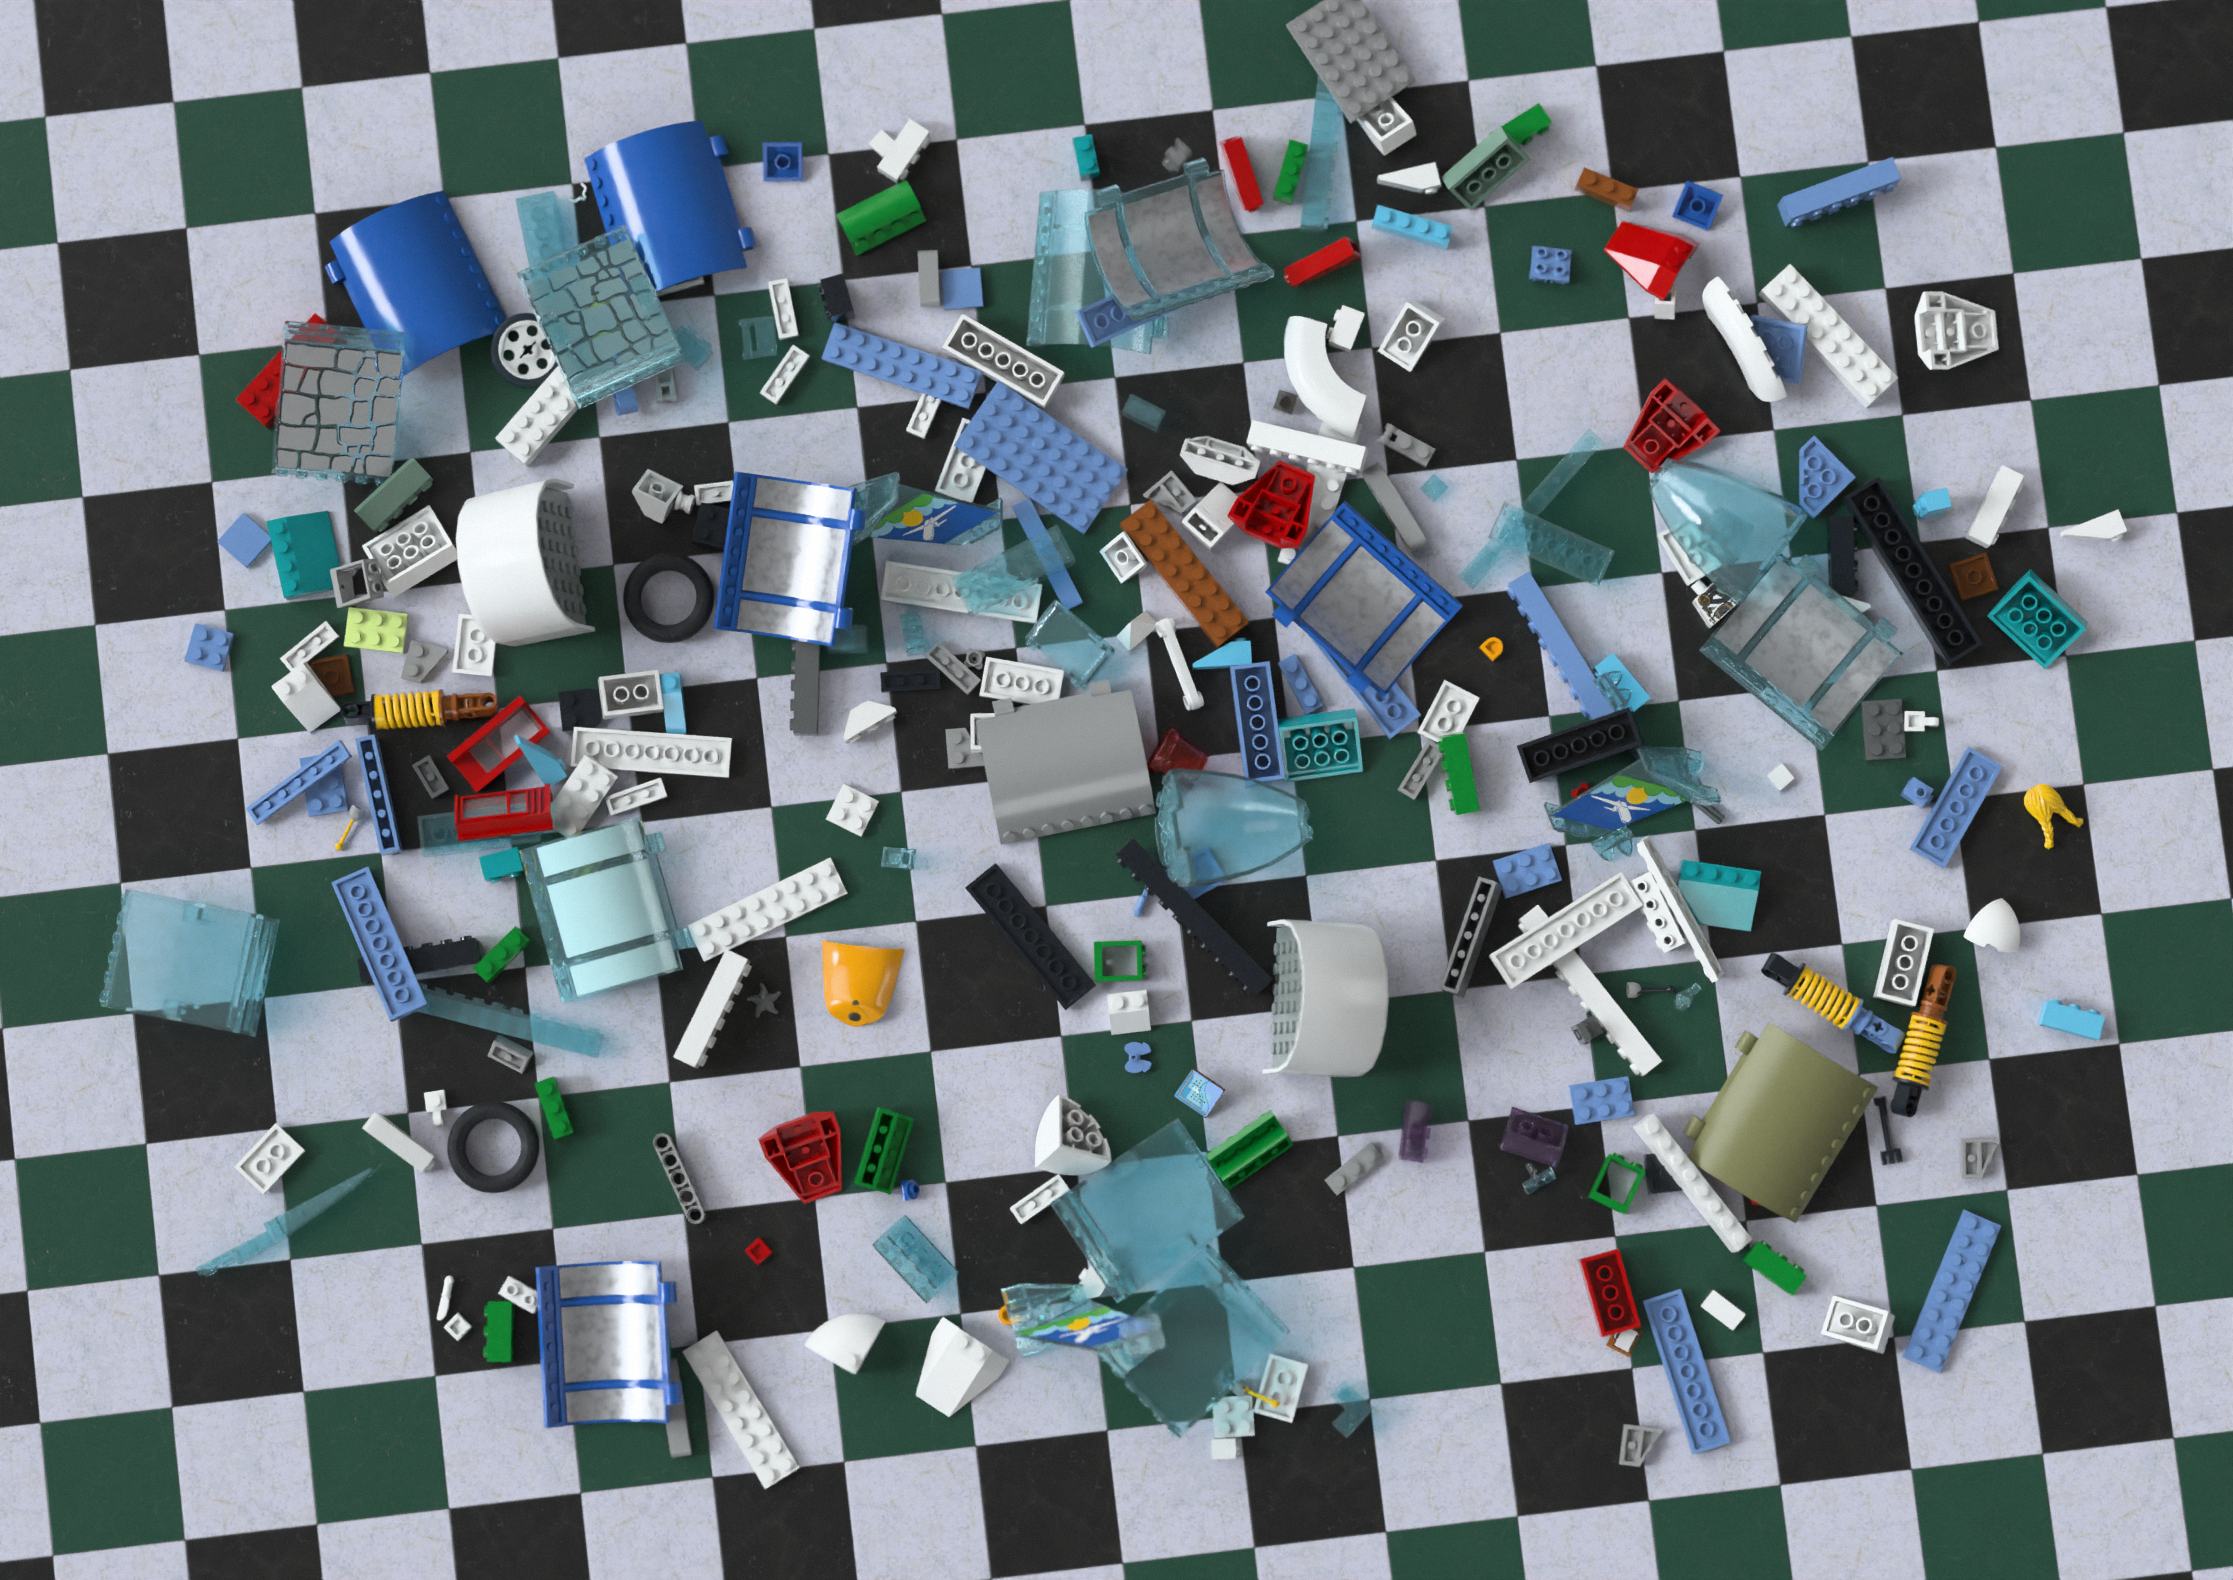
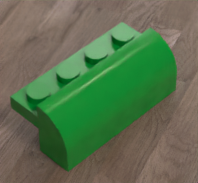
[836,180,926,255]
[854,1107,914,1195]
[1205,1110,1294,1190]

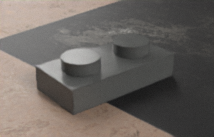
[412,755,450,799]

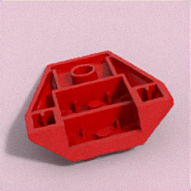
[1604,221,1700,301]
[1623,378,1721,473]
[1227,460,1315,549]
[758,1111,842,1204]

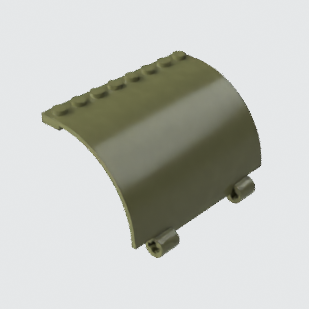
[1683,1022,1879,1223]

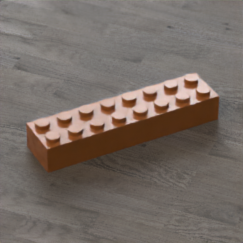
[1120,499,1249,649]

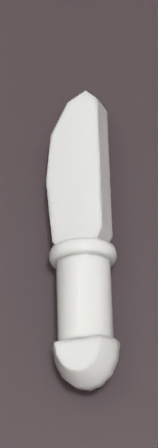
[437,1276,454,1320]

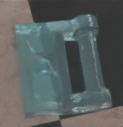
[739,316,778,360]

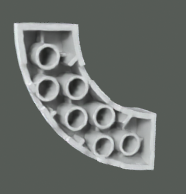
[1702,277,1787,402]
[1284,316,1367,438]

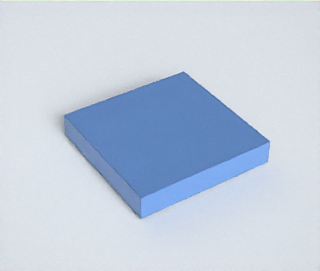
[941,268,983,311]
[217,513,271,568]

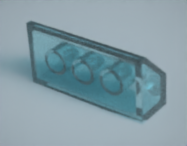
[872,1215,959,1304]

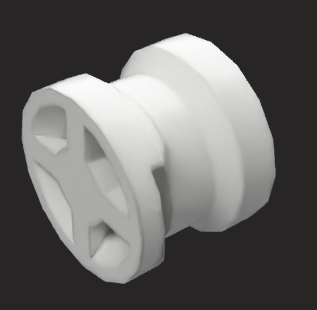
[674,491,695,514]

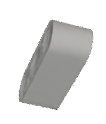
[918,250,940,307]

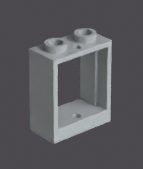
[330,558,384,608]

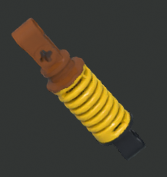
[340,689,499,731]
[1890,964,1956,1117]

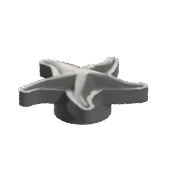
[747,983,781,1018]

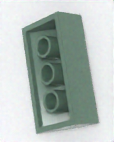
[1441,126,1530,211]
[354,457,433,533]

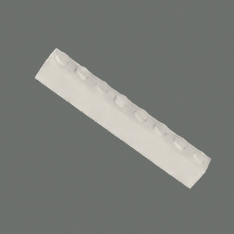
[1633,1114,1753,1253]

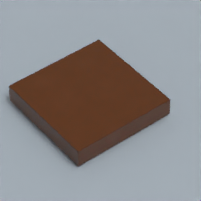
[1948,552,1999,602]
[309,654,355,697]

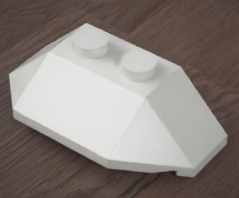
[1180,436,1260,485]

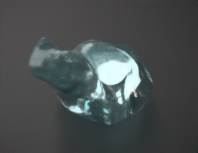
[1675,983,1701,1012]

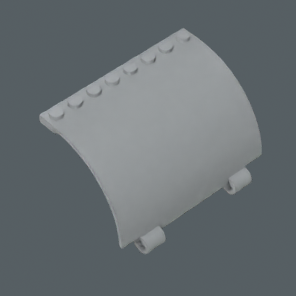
[976,678,1156,845]

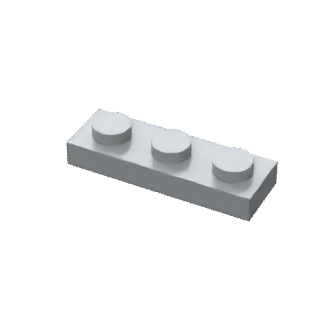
[924,641,981,695]
[1398,739,1443,800]
[1324,1142,1383,1195]

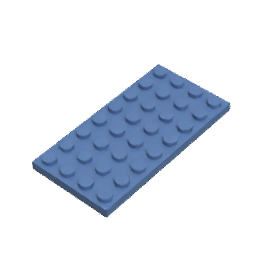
[954,381,1128,535]

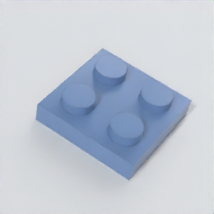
[184,623,234,672]

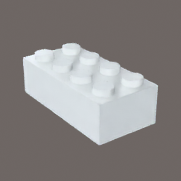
[1873,919,1934,1007]

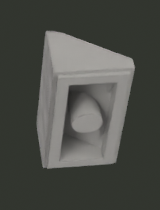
[488,1035,533,1074]

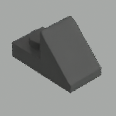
[1571,1016,1603,1045]

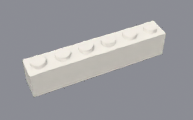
[1246,420,1368,475]

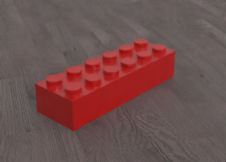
[236,313,348,430]

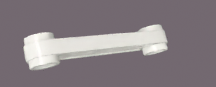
[1155,618,1204,711]

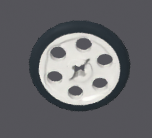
[490,313,565,387]

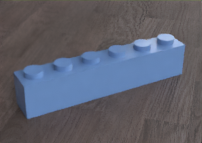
[355,734,403,856]

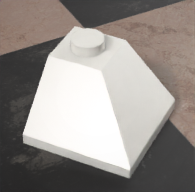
[632,469,683,524]

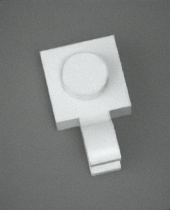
[1904,711,1939,732]
[424,1090,447,1126]

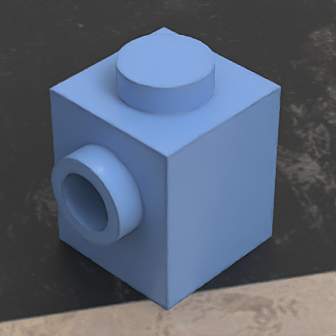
[1900,777,1934,808]

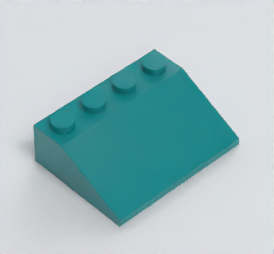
[267,511,342,600]
[1987,569,2088,669]
[1277,708,1363,782]
[1677,860,1761,932]

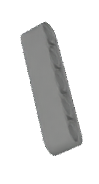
[1361,462,1428,554]
[653,1133,706,1224]
[666,1358,692,1458]

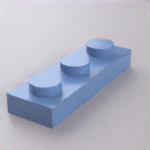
[1278,654,1323,715]

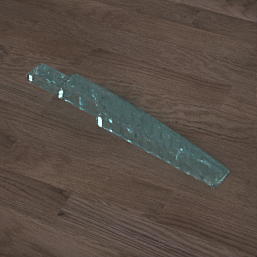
[1458,429,1604,589]
[196,1168,375,1277]

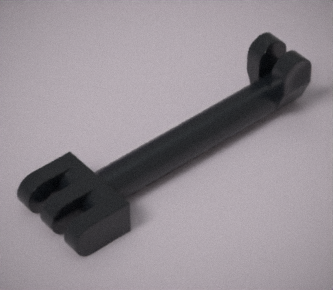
[1873,1096,1903,1165]

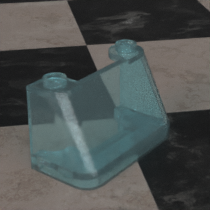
[1024,599,1115,689]

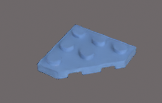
[1750,315,1808,384]
[1799,436,1855,519]

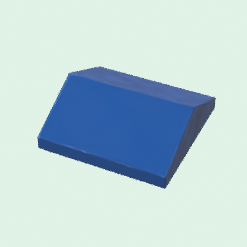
[763,142,803,181]
[1672,180,1723,231]

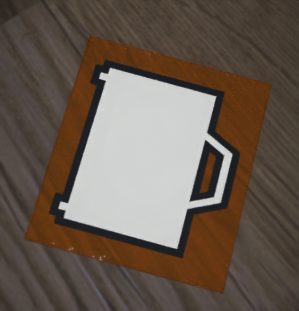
[1606,1328,1643,1357]

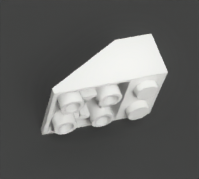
[1181,482,1238,551]

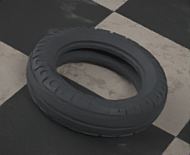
[623,553,714,643]
[447,1101,539,1193]

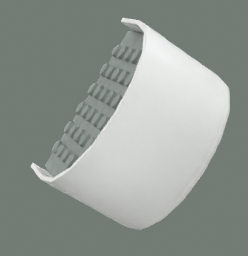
[456,478,595,647]
[1263,919,1388,1077]

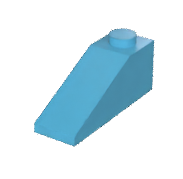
[1192,638,1252,670]
[660,673,687,734]
[514,735,567,787]

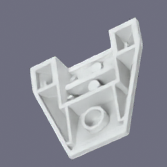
[1915,292,1998,370]
[916,1317,1010,1417]

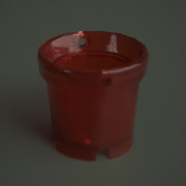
[1147,726,1209,789]

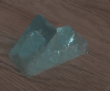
[881,847,916,871]

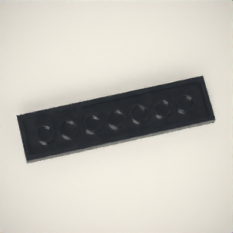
[965,863,1096,1011]

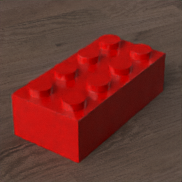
[1578,1249,1641,1337]

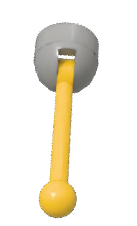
[335,805,366,851]
[1233,1379,1279,1408]

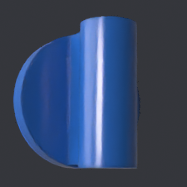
[900,1179,920,1201]

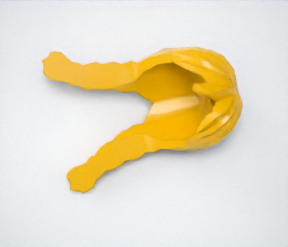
[2024,784,2083,850]

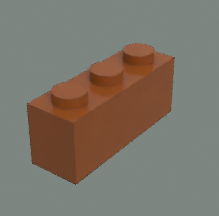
[1575,167,1638,212]

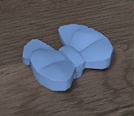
[1124,1042,1151,1073]

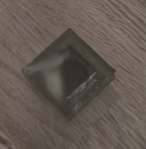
[1273,390,1298,415]

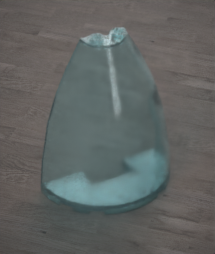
[1648,458,1808,605]
[1155,769,1313,887]

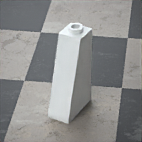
[362,1112,436,1173]

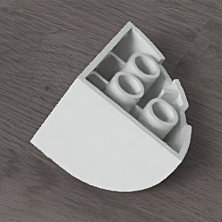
[1035,1095,1111,1175]
[804,1313,886,1374]

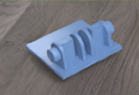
[1529,246,1571,285]

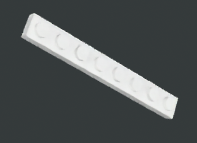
[1636,835,1724,982]

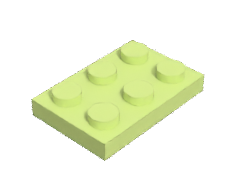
[344,607,409,654]

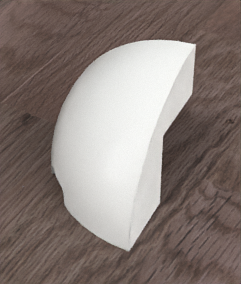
[1963,898,2020,952]

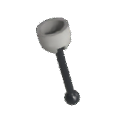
[1626,982,1675,998]

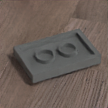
[1861,699,1906,761]

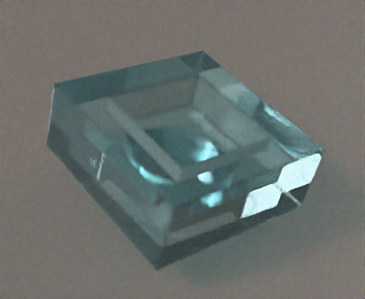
[1420,474,1448,502]

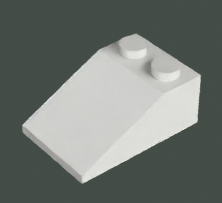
[1357,97,1416,156]
[1378,298,1445,372]
[271,662,341,733]
[1821,1296,1895,1354]

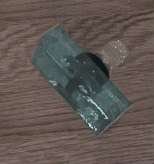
[1523,1162,1556,1195]

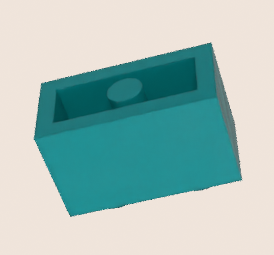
[1073,134,1100,181]
[479,847,525,884]

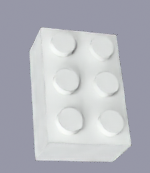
[598,670,664,719]

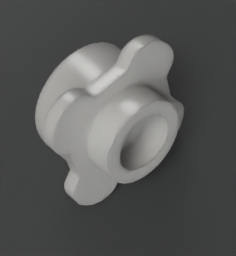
[964,648,985,670]

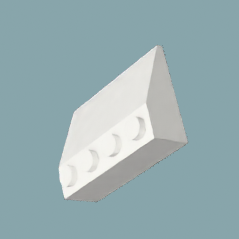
[362,505,458,598]

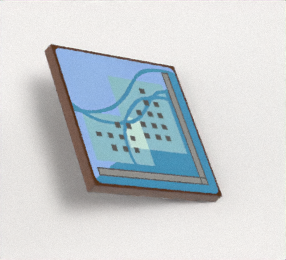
[1173,1067,1226,1118]

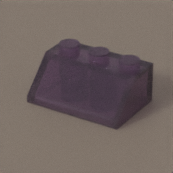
[1398,1100,1433,1163]
[1500,1107,1569,1168]

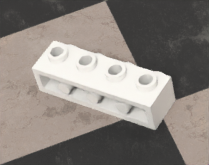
[1966,466,2024,548]
[1629,872,1688,953]

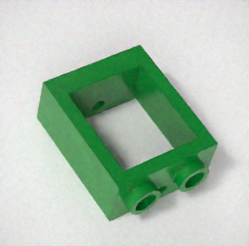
[1094,940,1146,982]
[1588,1152,1646,1215]

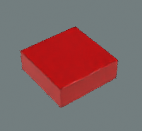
[744,1237,773,1265]

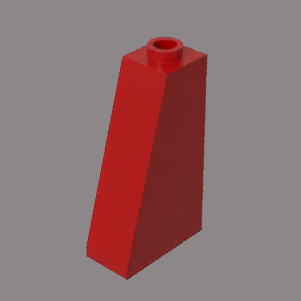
[1219,136,1264,213]
[1284,237,1362,288]

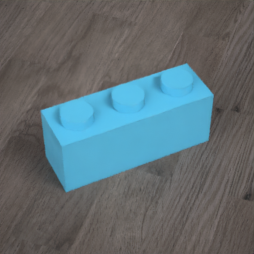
[1912,488,1952,521]
[1593,652,1651,712]
[2038,999,2105,1041]

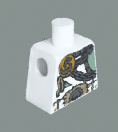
[1691,579,1739,629]

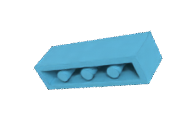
[1371,205,1453,250]

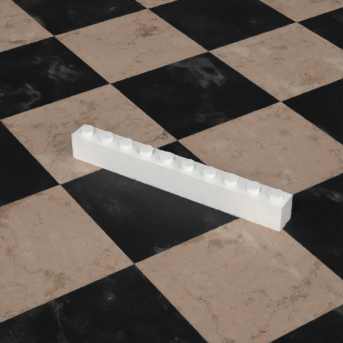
[1518,905,1662,1076]

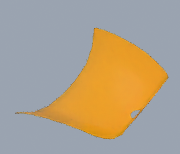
[822,940,905,1027]

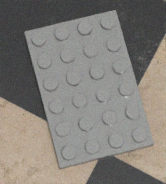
[1286,0,1416,123]

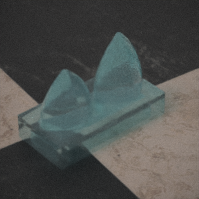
[1593,671,1632,712]
[1591,826,1634,862]

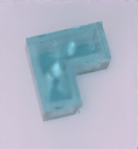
[1330,1381,1374,1438]

